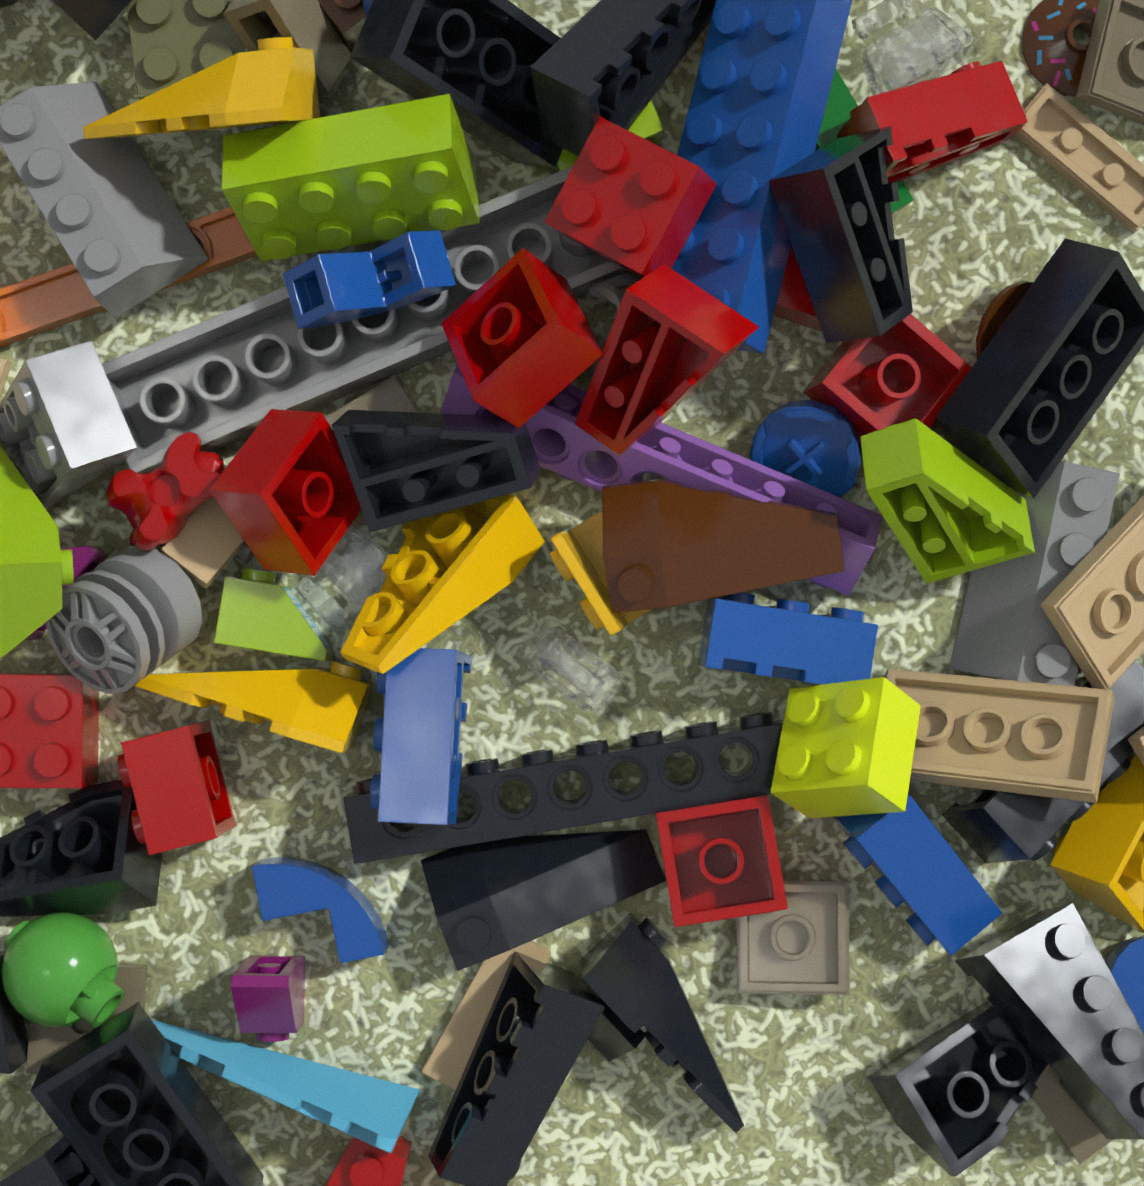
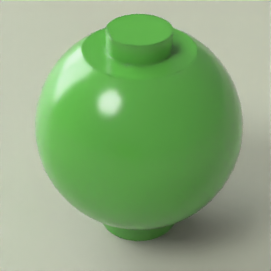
[2,912,125,1028]

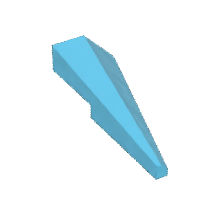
[151,1019,420,1154]

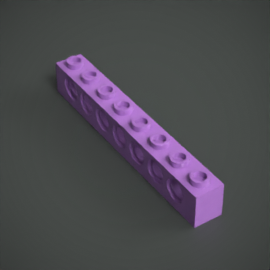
[440,365,883,596]

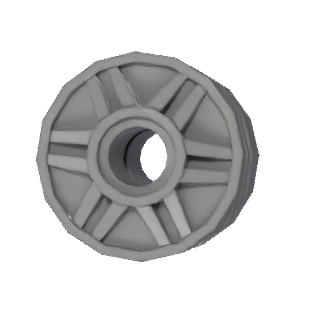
[46,545,203,694]

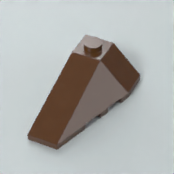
[602,479,845,613]

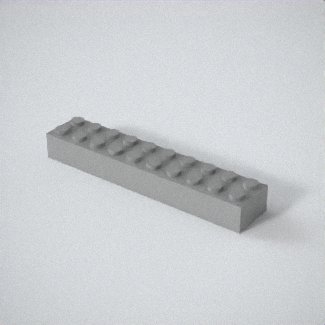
[102,165,628,473]

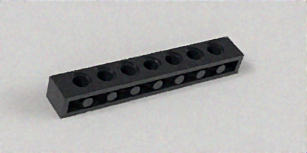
[343,712,783,864]

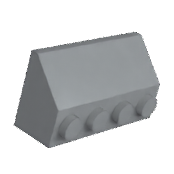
[0,82,209,319]
[949,461,1120,686]

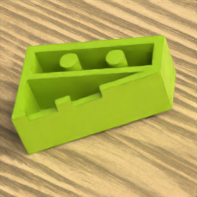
[860,418,1035,584]

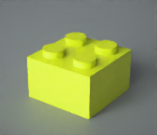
[770,677,921,818]

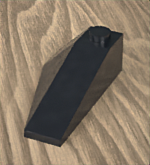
[582,913,744,1133]

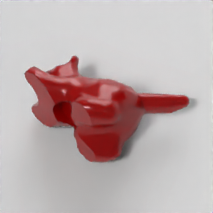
[106,432,224,551]

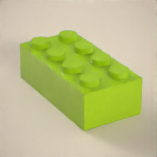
[222,94,480,261]

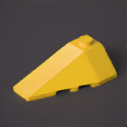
[83,37,320,139]
[340,494,545,674]
[135,661,374,753]
[1050,755,1144,933]

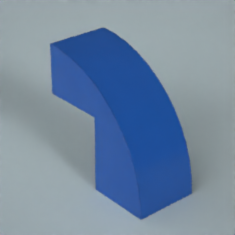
[282,230,456,329]
[252,857,389,963]

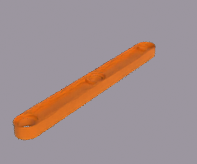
[0,207,257,347]

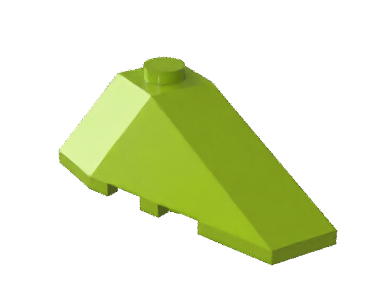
[0,446,74,657]

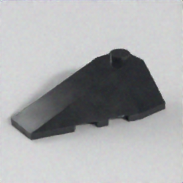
[0,779,162,917]
[421,829,666,971]
[868,1001,1048,1177]

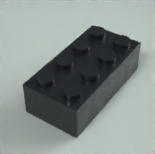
[350,0,563,167]
[936,238,1144,499]
[30,1002,264,1186]

